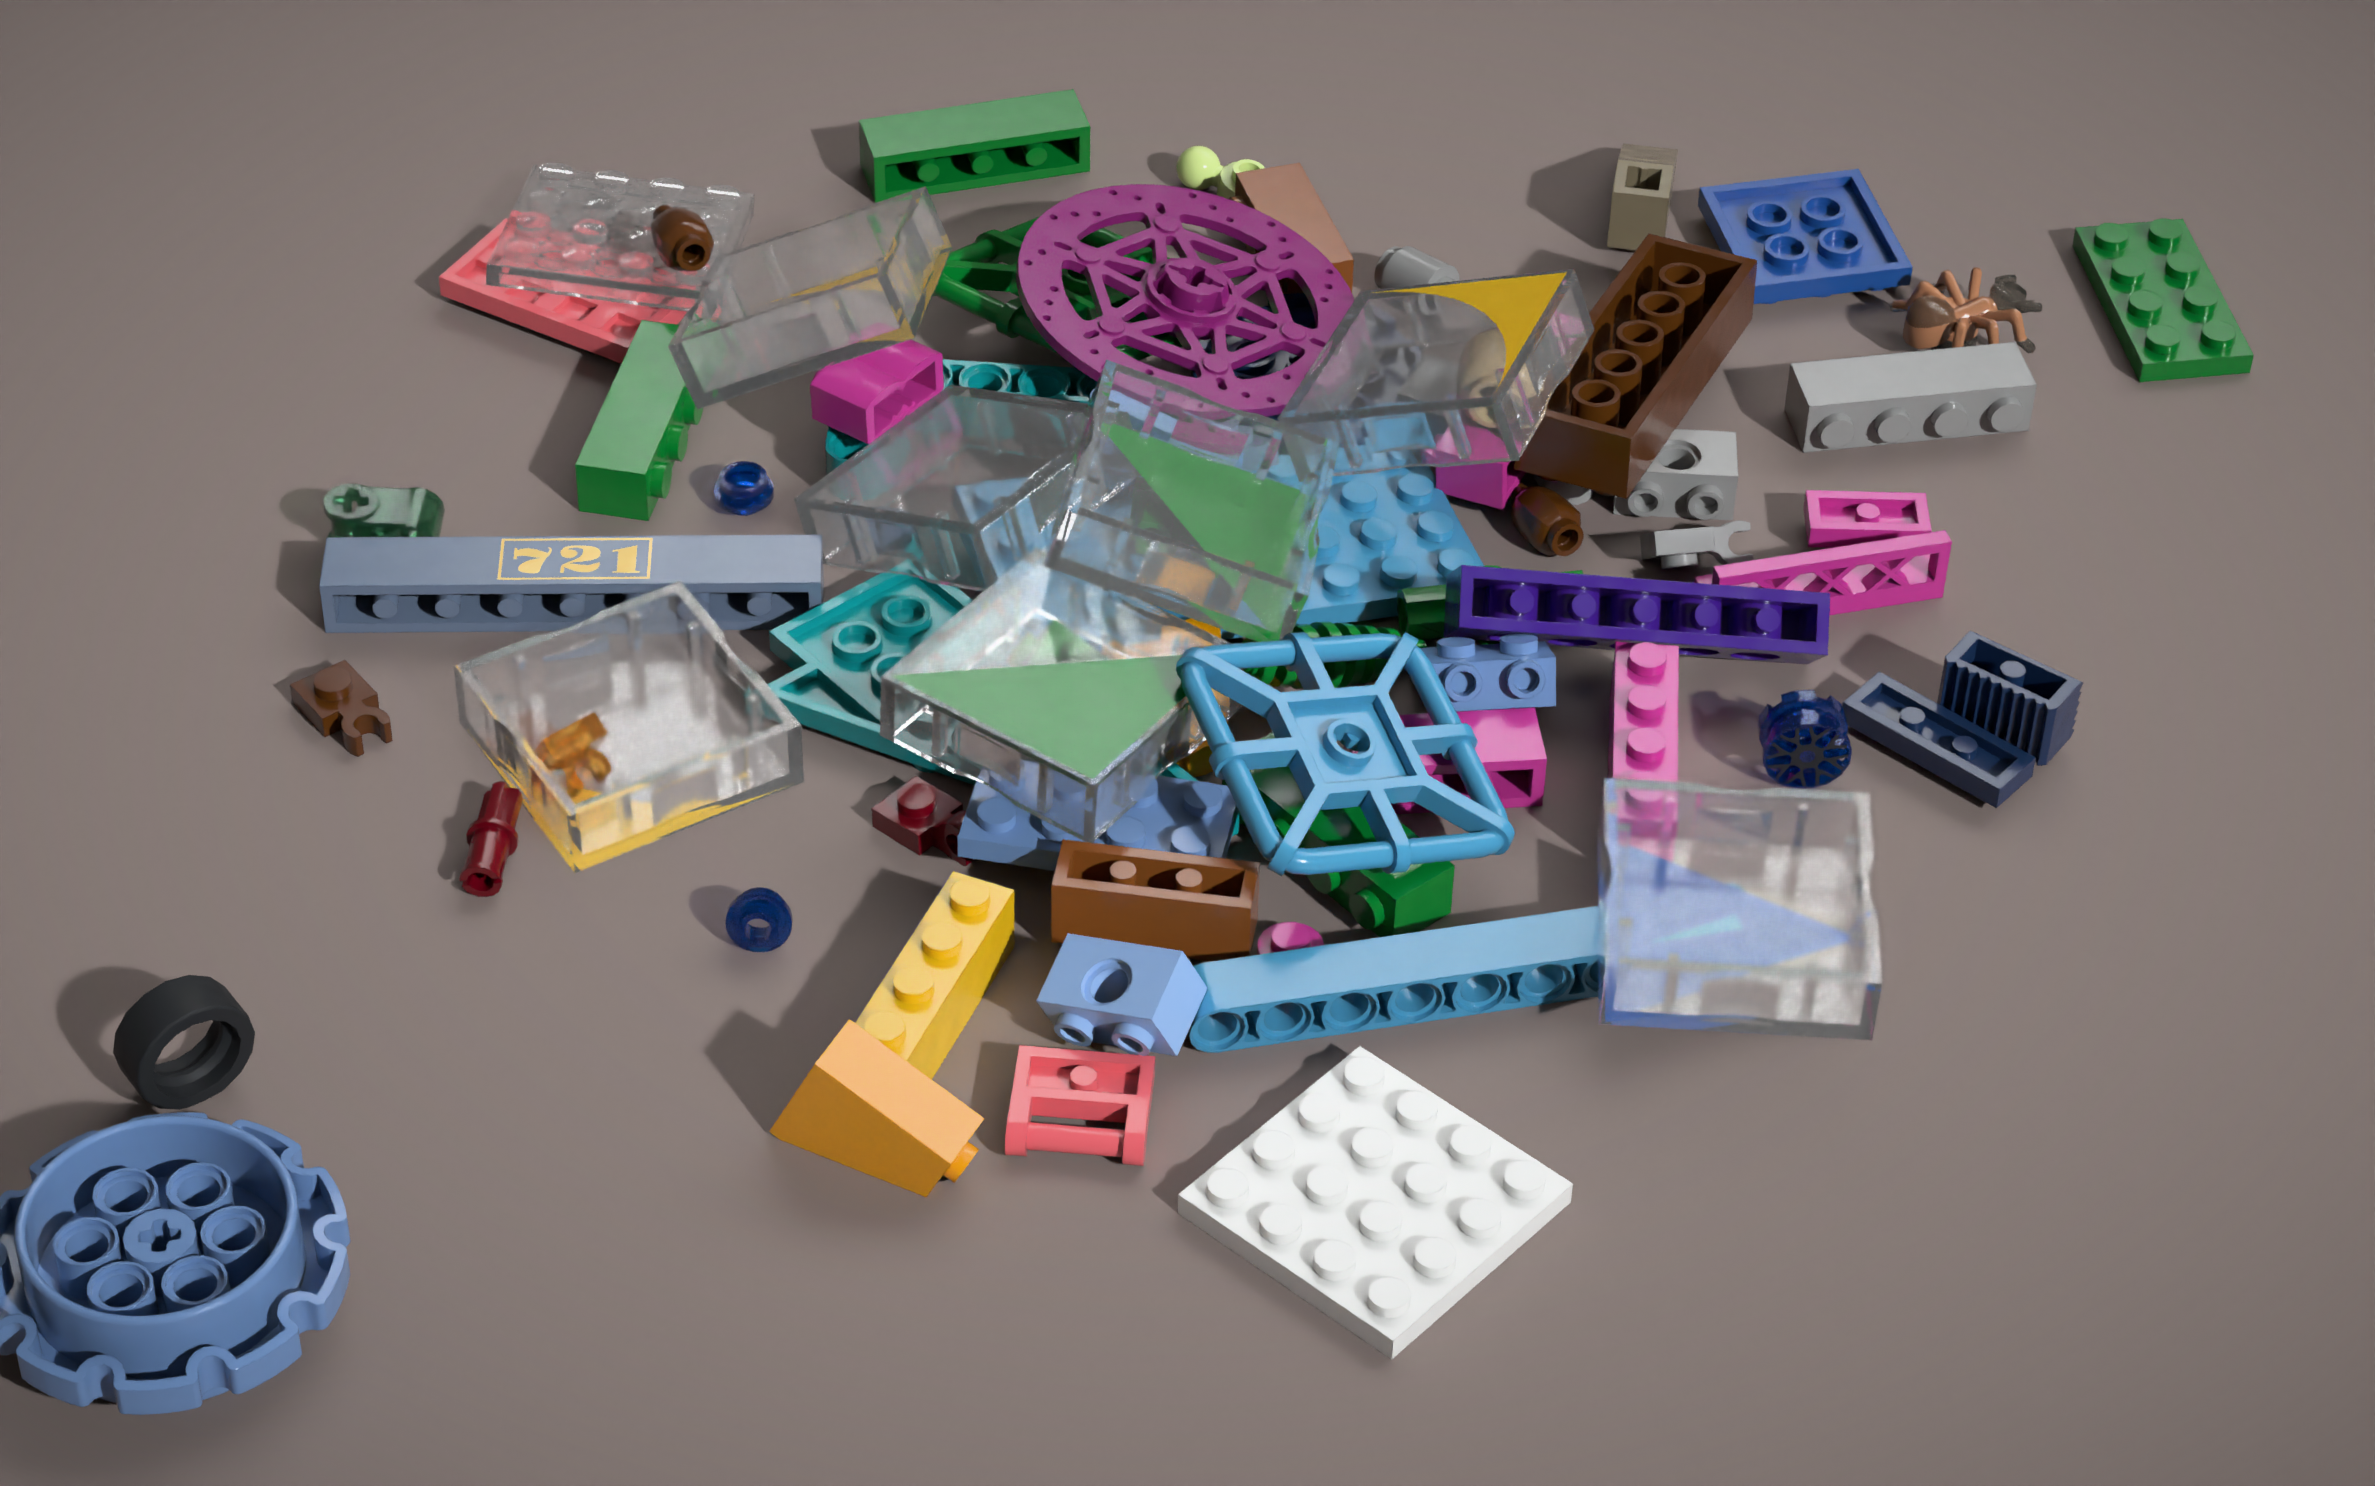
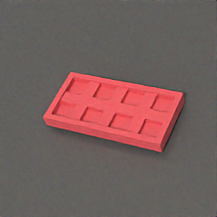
[439,218,696,364]

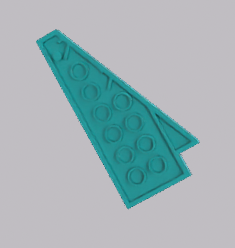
[760,555,1239,837]

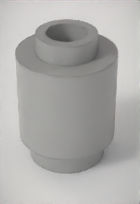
[1374,246,1459,319]

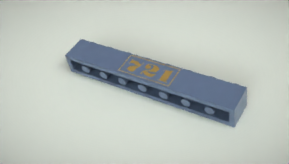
[319,535,824,633]

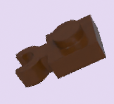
[290,660,393,757]

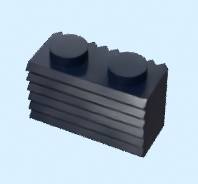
[1937,631,2083,766]

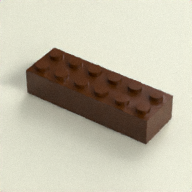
[1514,233,1757,499]

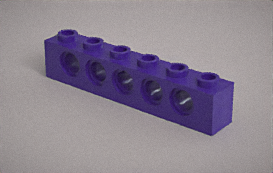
[1444,565,1830,665]

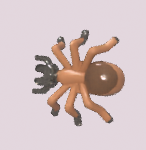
[1890,267,2042,354]

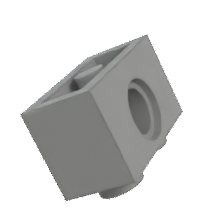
[1613,429,1738,520]

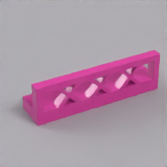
[1694,530,1952,616]

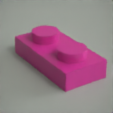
[1803,490,1932,548]

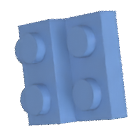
[1411,634,1556,712]

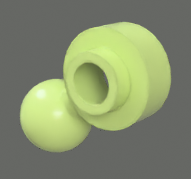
[1176,146,1265,199]

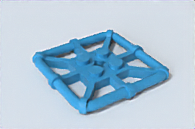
[1176,632,1515,877]

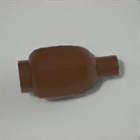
[651,205,715,272]
[1508,481,1584,557]

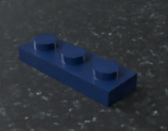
[1840,671,2036,808]

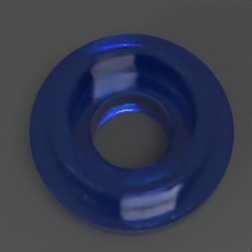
[713,461,774,516]
[725,887,793,952]

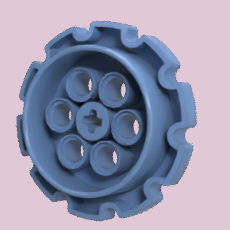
[0,1112,351,1415]

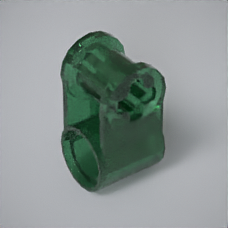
[323,483,445,538]

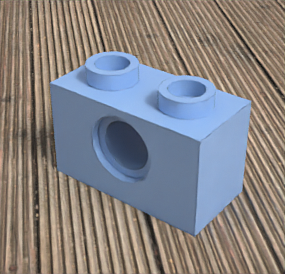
[1036,933,1208,1056]

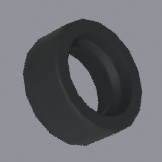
[113,975,255,1110]

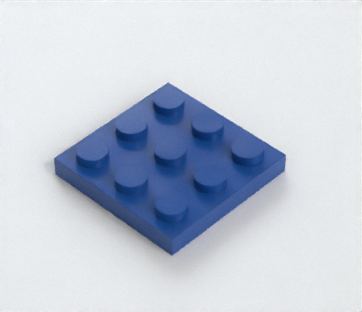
[1698,169,1913,304]

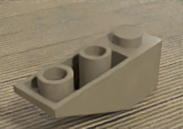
[1607,143,1678,252]

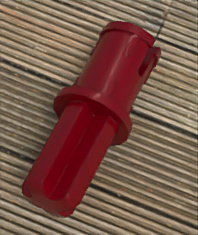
[459,781,523,897]

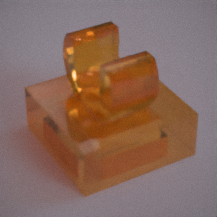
[526,712,611,799]

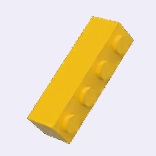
[855,871,1015,1079]

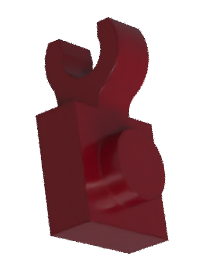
[871,776,975,866]

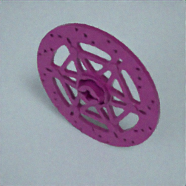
[1016,184,1361,419]

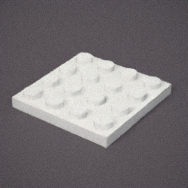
[1178,1046,1573,1360]

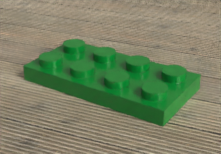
[2072,218,2254,382]

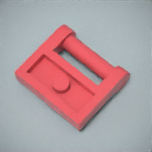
[1005,1045,1155,1166]

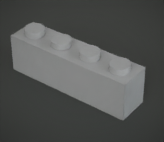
[1784,342,2037,453]

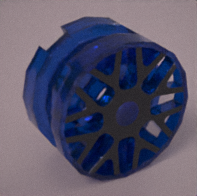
[1757,690,1852,789]

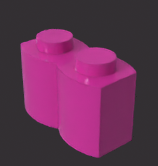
[810,328,944,444]

